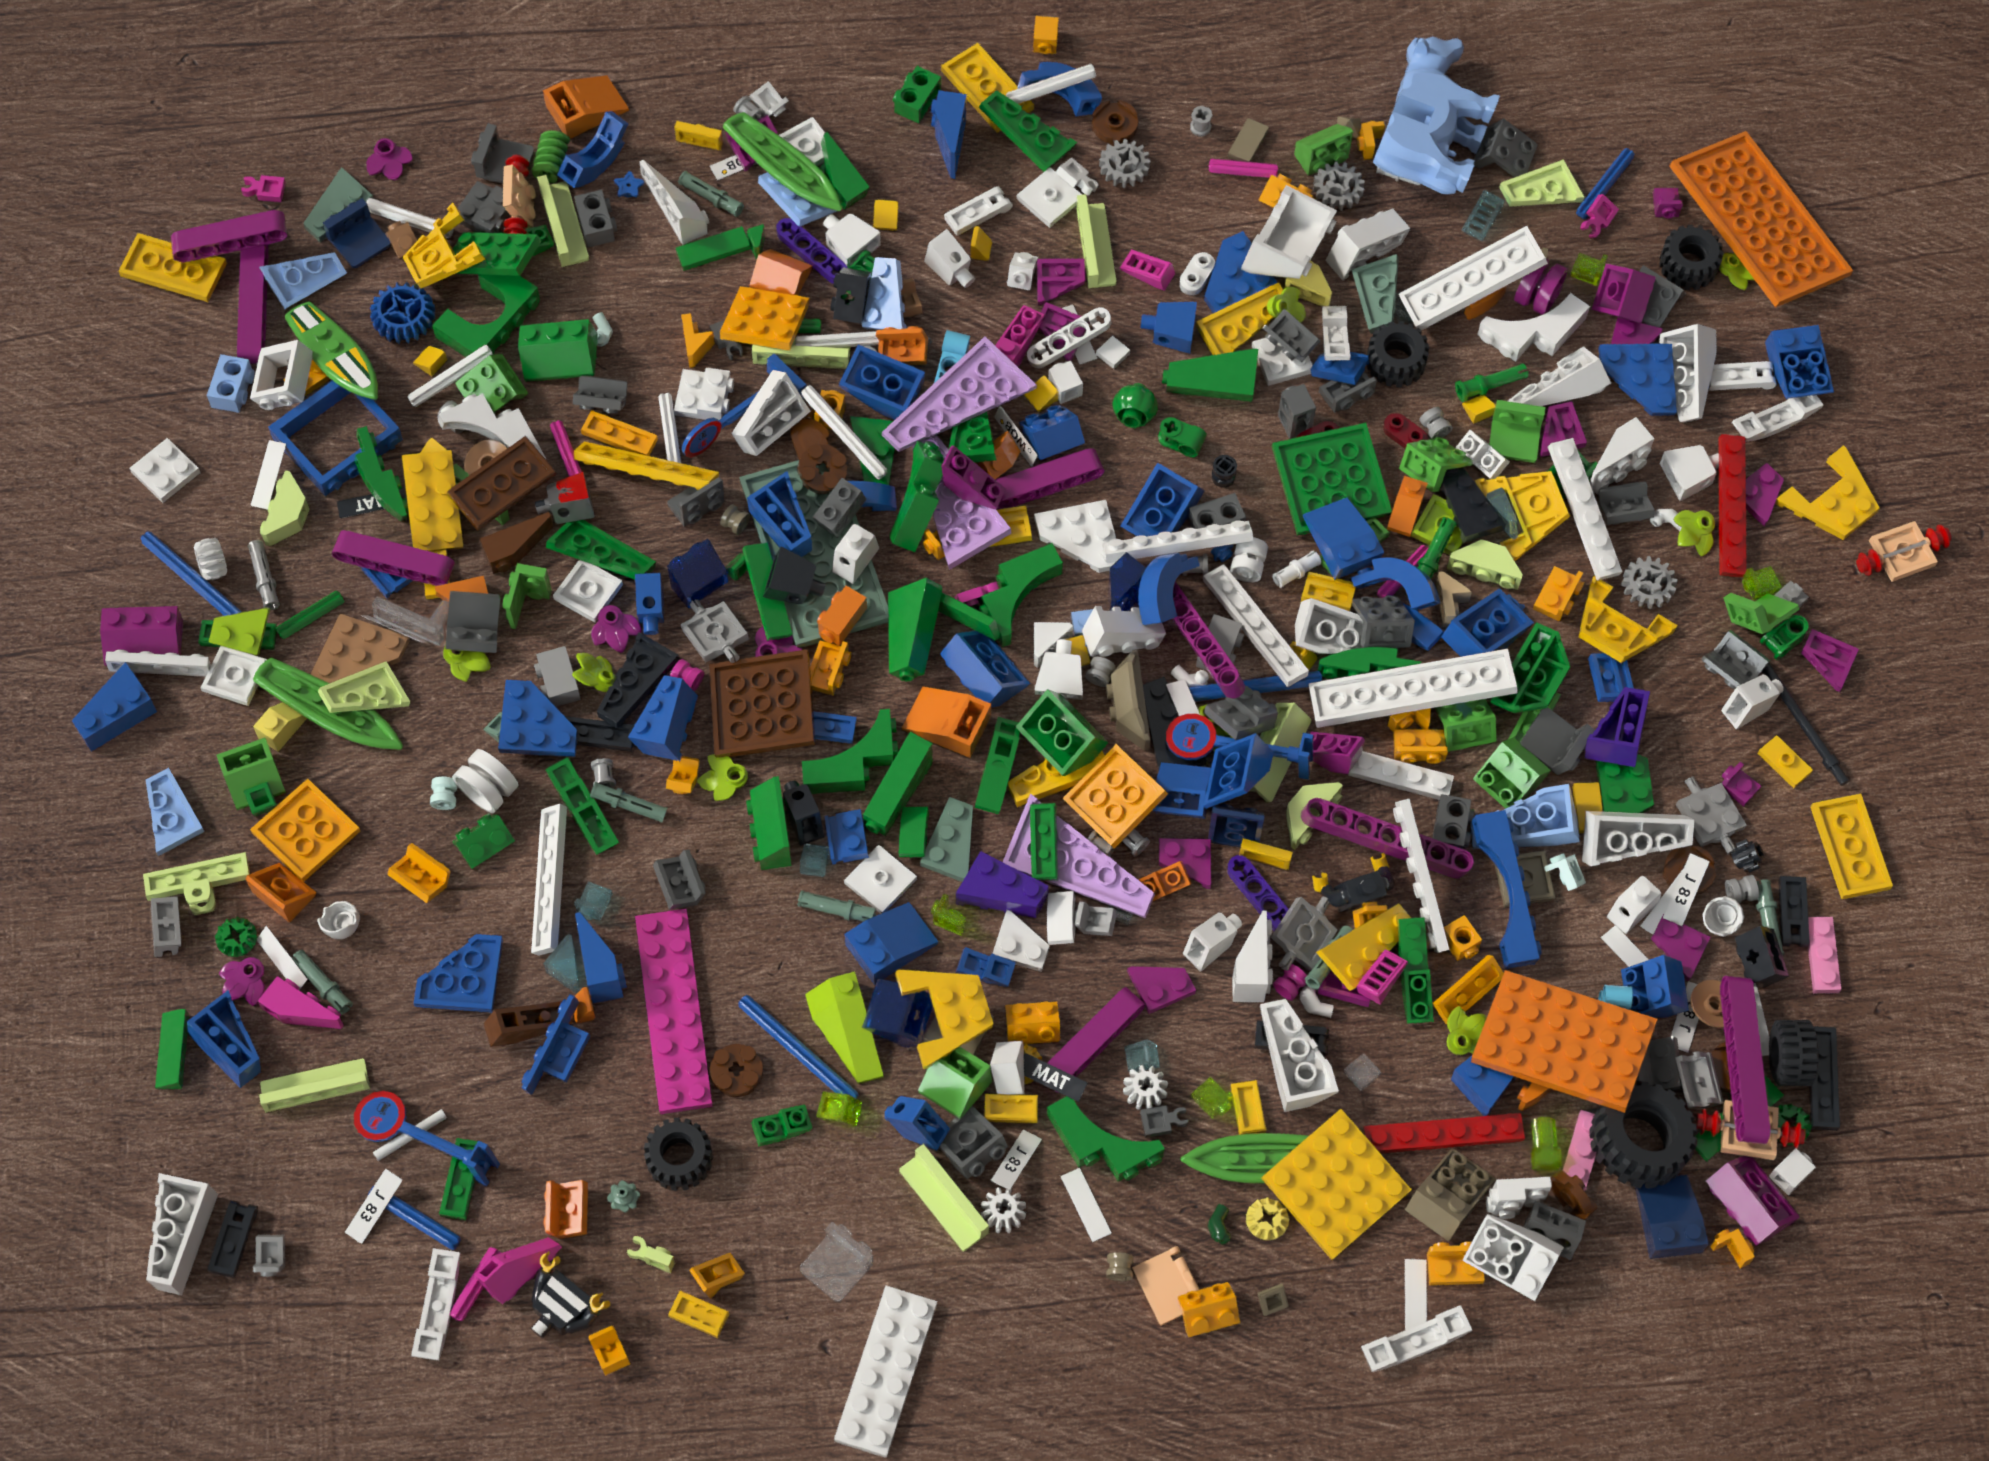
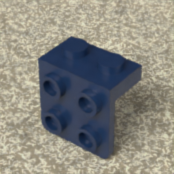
[323,198,391,268]

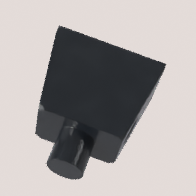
[763,547,826,604]
[783,780,824,846]

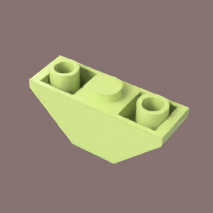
[260,470,309,546]
[1447,540,1523,590]
[1286,782,1343,850]

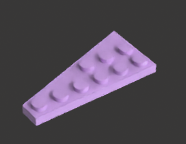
[882,337,1037,452]
[912,435,1011,570]
[1003,794,1155,918]

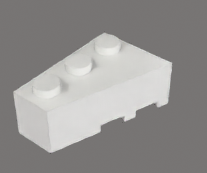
[1325,209,1410,280]
[732,370,811,456]
[1082,606,1166,657]

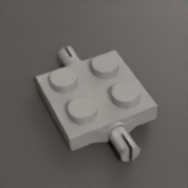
[681,600,749,663]
[1676,776,1747,855]
[1271,897,1338,971]

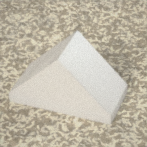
[1034,622,1073,668]
[990,1041,1024,1095]

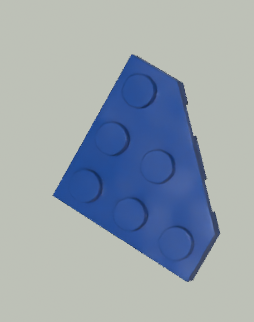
[1204,231,1277,313]
[1598,344,1677,416]
[498,680,578,757]
[414,934,503,1013]

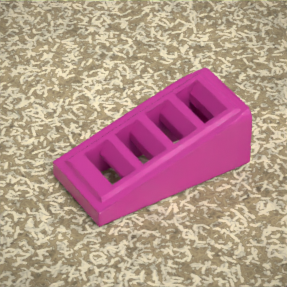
[1120,249,1175,291]
[1357,949,1408,1005]

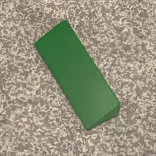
[155,1009,189,1089]

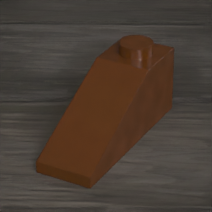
[480,512,553,574]
[483,1001,573,1047]

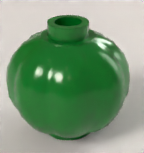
[1112,383,1158,428]

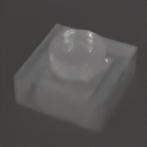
[1343,1053,1381,1091]

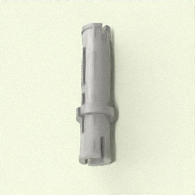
[247,540,280,610]

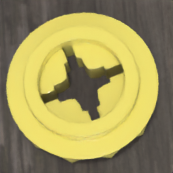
[1246,1197,1289,1240]

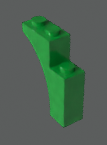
[889,441,944,552]
[979,543,1063,648]
[802,709,898,794]
[1047,1096,1165,1182]

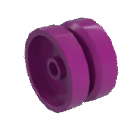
[1514,258,1569,315]

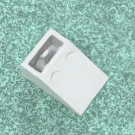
[1590,417,1654,494]
[1232,911,1273,1002]
[1463,1214,1564,1301]

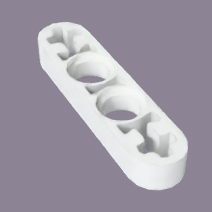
[1027,308,1111,368]

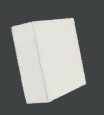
[1096,336,1130,369]

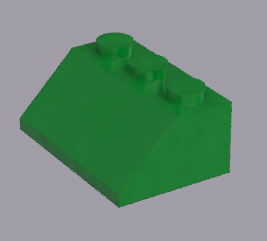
[518,319,598,382]
[1016,689,1109,776]
[746,776,791,870]

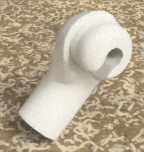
[1650,509,1682,531]
[1171,665,1209,687]
[1300,986,1334,1018]

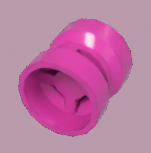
[670,659,704,691]
[1273,964,1307,1001]

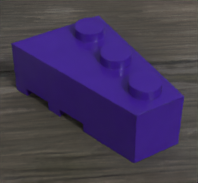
[1585,687,1650,767]
[956,851,1049,918]

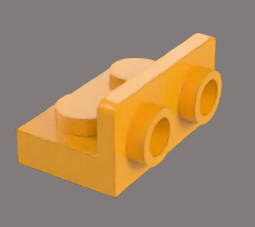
[1533,566,1584,622]
[1393,729,1448,764]
[1427,1242,1485,1285]

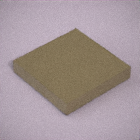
[1494,850,1556,908]

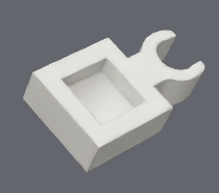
[1056,158,1098,196]

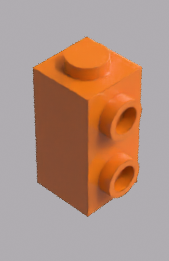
[817,586,867,646]

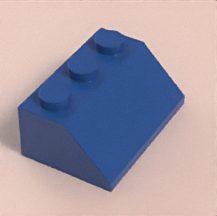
[940,631,1030,707]

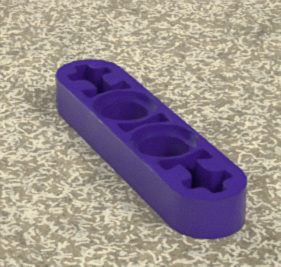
[776,218,847,284]
[1227,855,1289,932]

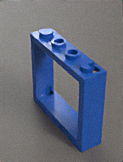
[268,381,403,496]

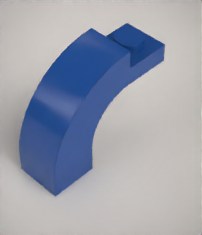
[1017,62,1102,116]
[557,111,628,188]
[1138,553,1200,625]
[1351,558,1441,611]

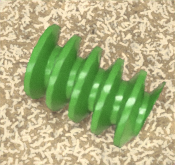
[531,130,570,183]

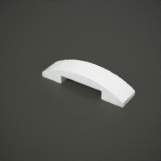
[1322,306,1350,360]
[1732,395,1823,441]
[411,1248,461,1361]
[1361,1305,1472,1372]

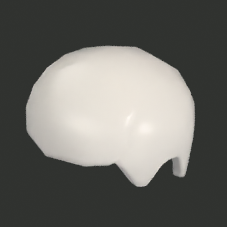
[1703,896,1744,936]
[317,901,360,939]

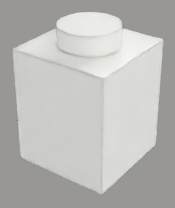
[1048,361,1083,404]
[1769,1148,1815,1196]

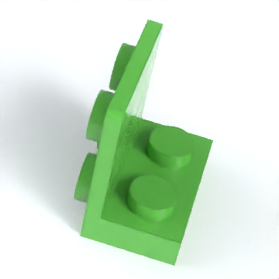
[455,354,529,413]
[1489,400,1545,463]
[1399,437,1473,492]
[503,563,552,629]
[1724,593,1800,634]
[1434,699,1496,752]

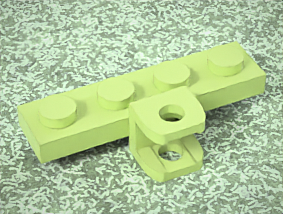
[143,852,250,915]

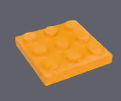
[720,286,809,351]
[1063,744,1168,849]
[250,779,360,882]

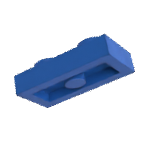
[813,711,857,744]

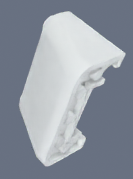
[1241,185,1337,279]

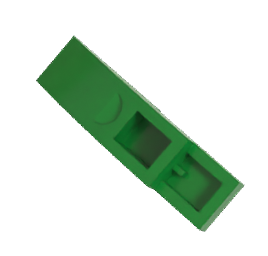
[354,426,409,522]
[1318,647,1421,679]
[974,717,1020,814]
[1397,917,1434,1023]

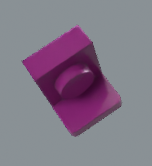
[1653,188,1682,218]
[1721,762,1761,807]

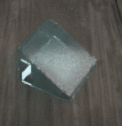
[800,844,829,877]
[1125,1039,1160,1072]

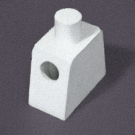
[823,214,881,268]
[924,229,975,288]
[1660,445,1719,501]
[832,524,879,584]
[1035,640,1083,700]
[1721,675,1783,730]
[1607,876,1661,934]
[1183,913,1242,972]

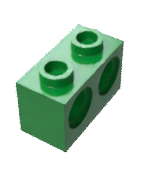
[893,66,941,124]

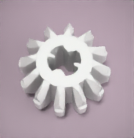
[194,538,227,580]
[1123,1065,1168,1110]
[981,1187,1026,1233]

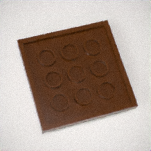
[709,649,816,758]

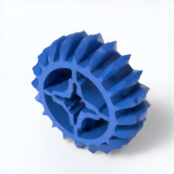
[370,281,435,344]

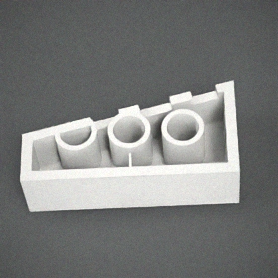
[1582,811,1694,866]
[146,1173,218,1295]

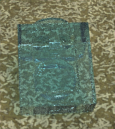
[574,881,613,921]

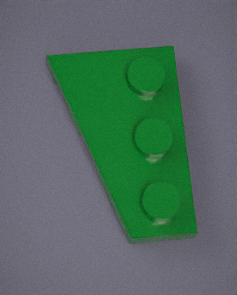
[850,416,895,485]

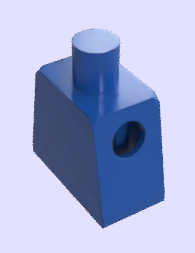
[1140,302,1197,353]
[635,573,664,635]
[884,1096,950,1150]

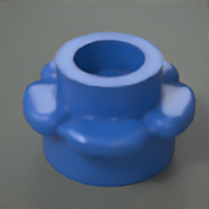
[1211,544,1234,562]

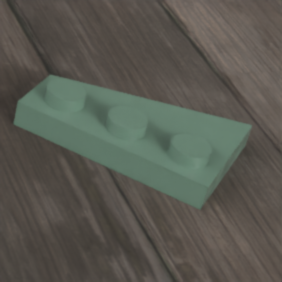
[303,167,373,243]
[1351,254,1399,334]
[920,797,973,882]

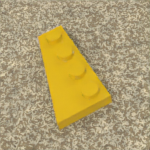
[1195,282,1283,355]
[1007,751,1105,807]
[1316,904,1411,991]

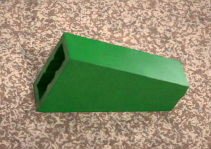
[1162,348,1259,402]
[888,578,942,682]
[863,732,933,836]

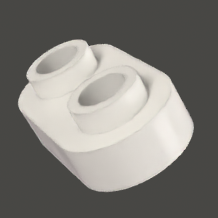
[1180,252,1215,295]

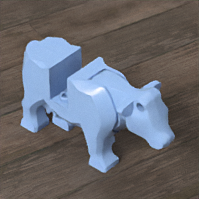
[1373,36,1500,194]

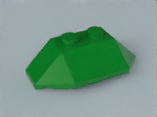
[1491,622,1570,713]

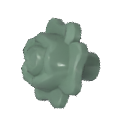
[607,1181,640,1213]

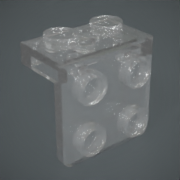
[800,1222,874,1302]

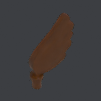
[790,405,830,466]

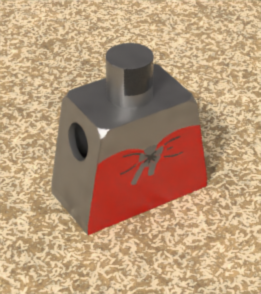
[535,472,595,524]

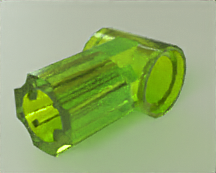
[1531,1117,1562,1171]

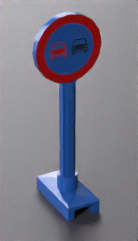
[682,353,806,458]
[1166,714,1314,780]
[354,1091,500,1187]

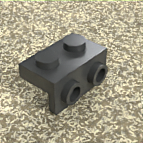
[1262,309,1320,363]
[1319,372,1377,413]
[573,375,628,413]
[1598,481,1655,525]
[653,849,705,910]

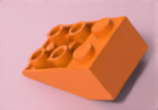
[543,75,629,139]
[902,687,991,758]

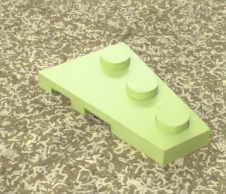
[1499,160,1584,206]
[318,661,410,713]

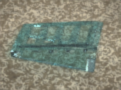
[1462,190,1505,241]
[1486,487,1518,540]

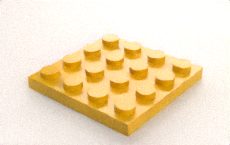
[1261,1109,1412,1260]

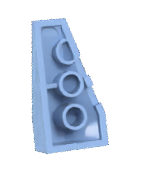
[1471,784,1580,849]

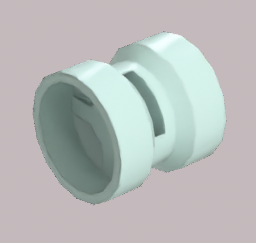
[430,777,457,810]

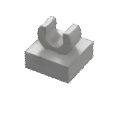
[1774,581,1809,608]

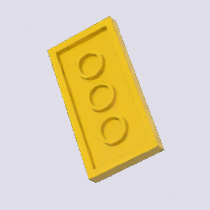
[941,43,1034,133]
[118,233,227,302]
[402,450,463,551]
[1810,794,1893,899]

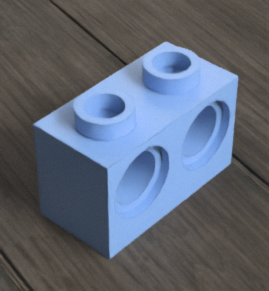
[207,354,254,413]

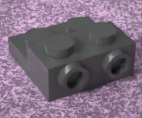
[458,181,511,233]
[1204,686,1278,740]
[938,1106,1008,1180]

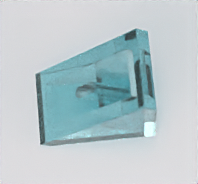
[543,935,580,993]

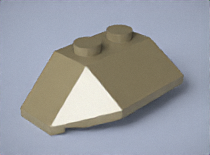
[1106,649,1150,751]

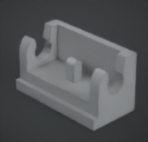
[151,897,181,957]
[1675,1051,1724,1110]

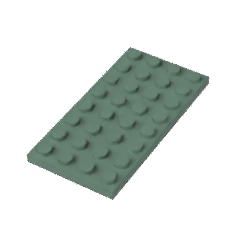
[739,460,889,648]

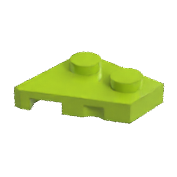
[209,607,270,655]

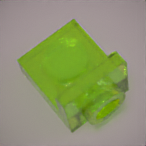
[1570,253,1608,286]
[1742,566,1782,600]
[931,894,966,936]
[1191,1077,1233,1119]
[816,1091,862,1127]

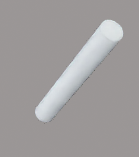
[373,1109,447,1161]

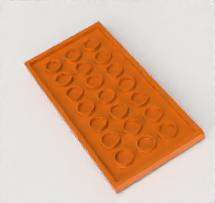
[1669,131,1853,308]

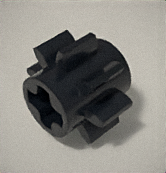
[1732,839,1764,873]

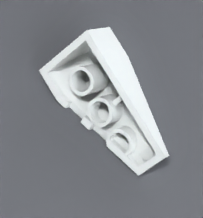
[639,160,709,245]
[1660,324,1716,423]
[1508,347,1611,406]
[1295,598,1396,654]
[1260,999,1338,1112]

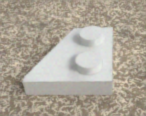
[992,910,1049,972]

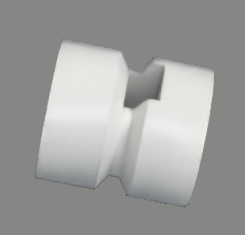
[1230,537,1268,582]

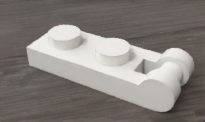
[944,186,1013,236]
[1709,361,1776,391]

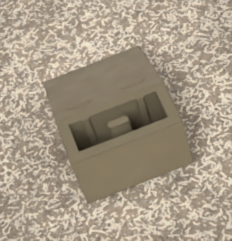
[1405,1147,1496,1242]

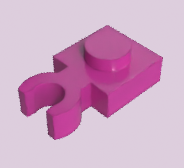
[241,175,286,203]
[1580,194,1619,238]
[954,582,999,607]

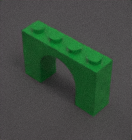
[432,274,540,357]

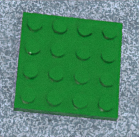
[1272,423,1392,536]

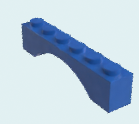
[1472,810,1542,969]

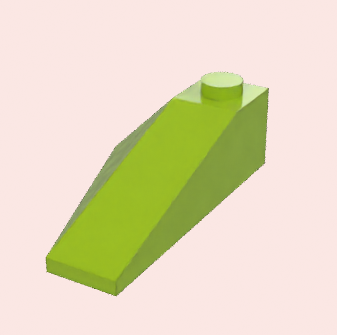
[805,971,884,1084]

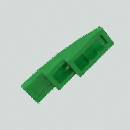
[545,757,619,855]

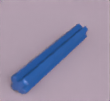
[1576,148,1635,219]
[368,1185,461,1250]

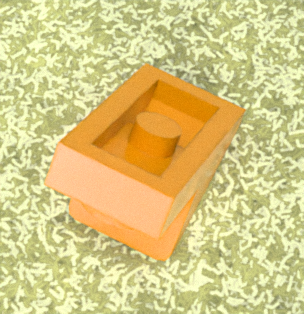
[681,313,715,368]
[1388,708,1431,732]
[689,1252,745,1299]

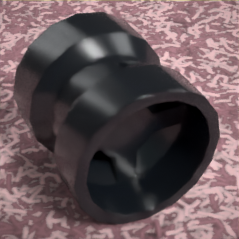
[1211,455,1237,488]

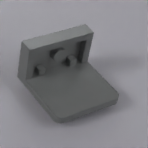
[471,123,534,183]
[1701,630,1771,689]
[1520,708,1595,775]

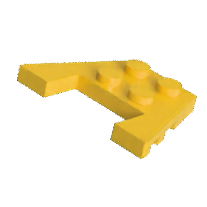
[403,203,485,289]
[1775,445,1880,540]
[1475,471,1570,561]
[1578,576,1678,663]
[895,970,993,1069]

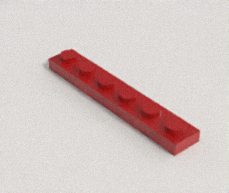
[1719,434,1747,577]
[1363,1113,1525,1153]

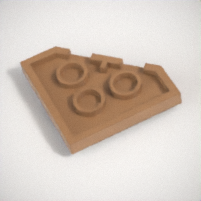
[311,614,410,683]

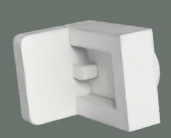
[749,81,789,117]
[1007,252,1038,290]

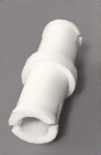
[1272,550,1321,588]

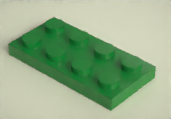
[452,232,541,276]

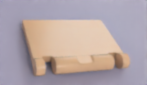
[1132,1246,1200,1326]

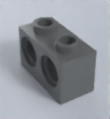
[574,190,617,248]
[1278,384,1316,439]
[813,478,866,538]
[1188,493,1246,529]
[1432,794,1474,849]
[1524,1201,1586,1260]

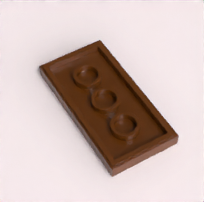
[447,436,556,531]

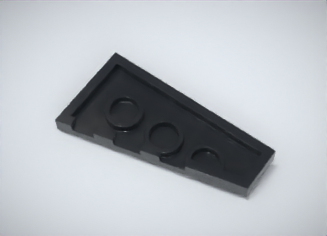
[1440,467,1506,543]
[597,632,679,729]
[1143,677,1207,772]

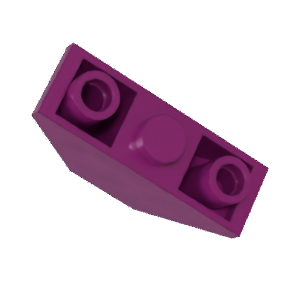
[941,445,1006,509]
[1310,732,1365,774]

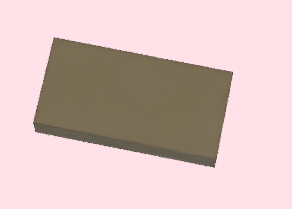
[1228,118,1269,162]

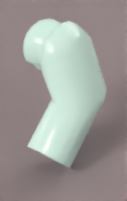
[593,312,613,346]

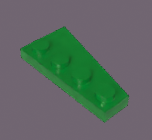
[979,90,1077,172]
[948,412,997,463]
[546,520,656,579]

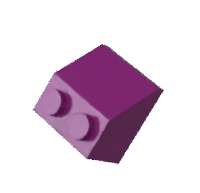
[1592,263,1656,323]

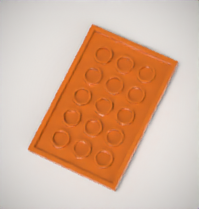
[1471,970,1657,1113]

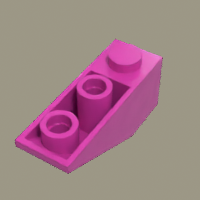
[995,305,1045,367]
[258,976,344,1029]
[474,1237,562,1304]

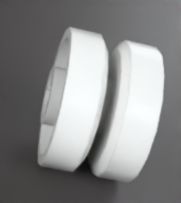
[452,749,519,813]

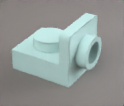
[1544,853,1586,891]

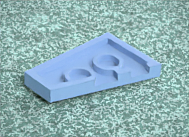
[758,172,836,227]
[259,252,347,309]
[862,257,907,330]
[146,768,204,856]

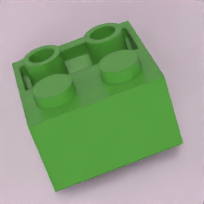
[1294,124,1353,176]
[1473,737,1551,809]
[216,738,286,810]
[918,1047,992,1119]

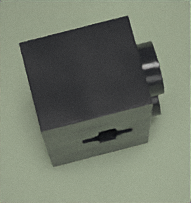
[830,267,871,324]
[1735,926,1789,988]

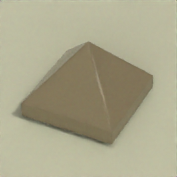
[1337,116,1361,139]
[1257,1283,1289,1316]

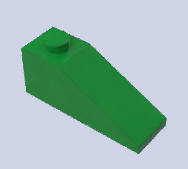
[821,132,870,210]

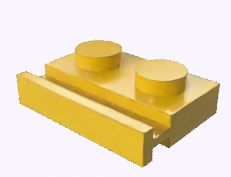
[989,505,1032,547]
[1300,572,1356,611]

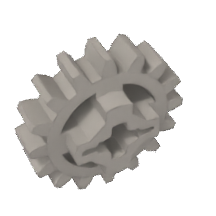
[1099,139,1150,188]
[1313,162,1364,211]
[1622,556,1677,609]

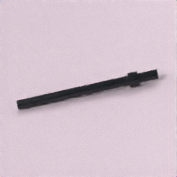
[1763,663,1849,786]

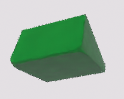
[747,224,765,259]
[723,553,748,581]
[243,781,277,817]

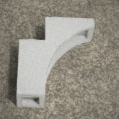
[1478,293,1590,362]
[438,393,546,459]

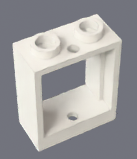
[250,340,313,410]

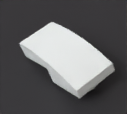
[1456,430,1509,479]
[1047,891,1076,945]

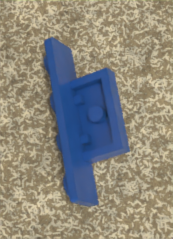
[522,994,591,1095]

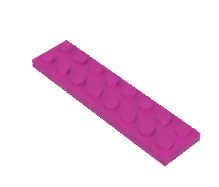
[635,909,713,1114]

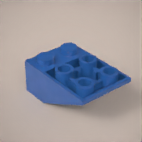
[1765,325,1834,399]

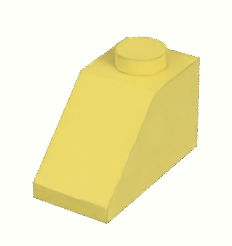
[1285,260,1332,306]
[253,702,307,752]

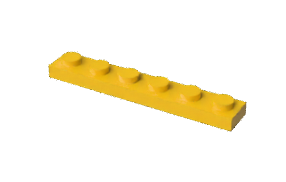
[574,441,719,490]

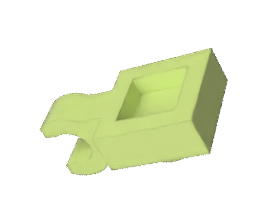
[627,1236,675,1273]

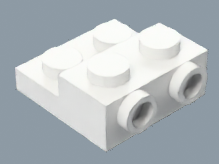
[674,368,734,420]
[1486,1177,1551,1219]

